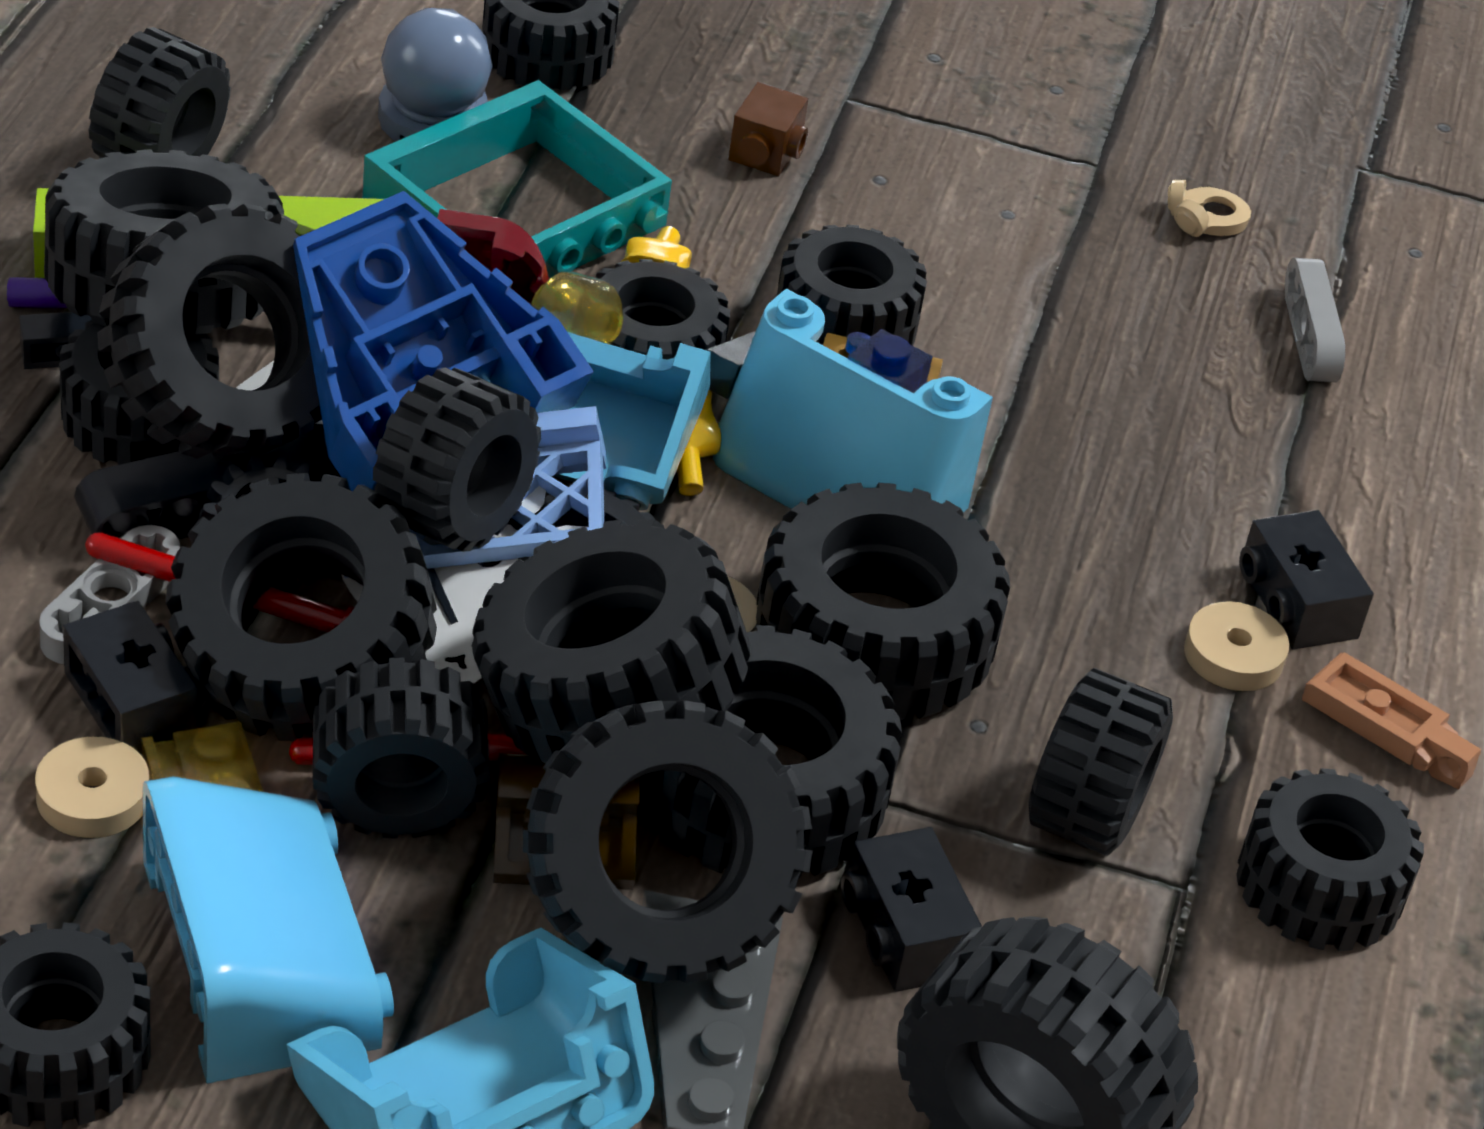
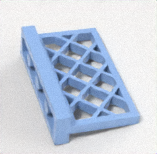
[344,406,606,578]

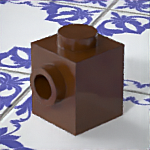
[728,82,809,176]

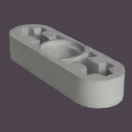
[1285,258,1345,383]
[39,525,180,664]

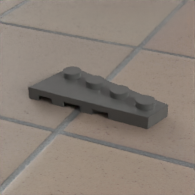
[642,890,783,1129]

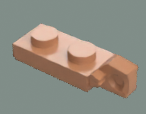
[1302,652,1481,789]

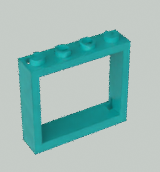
[362,80,672,281]

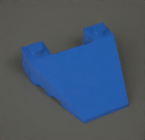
[293,191,594,491]

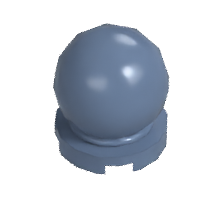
[378,8,493,141]

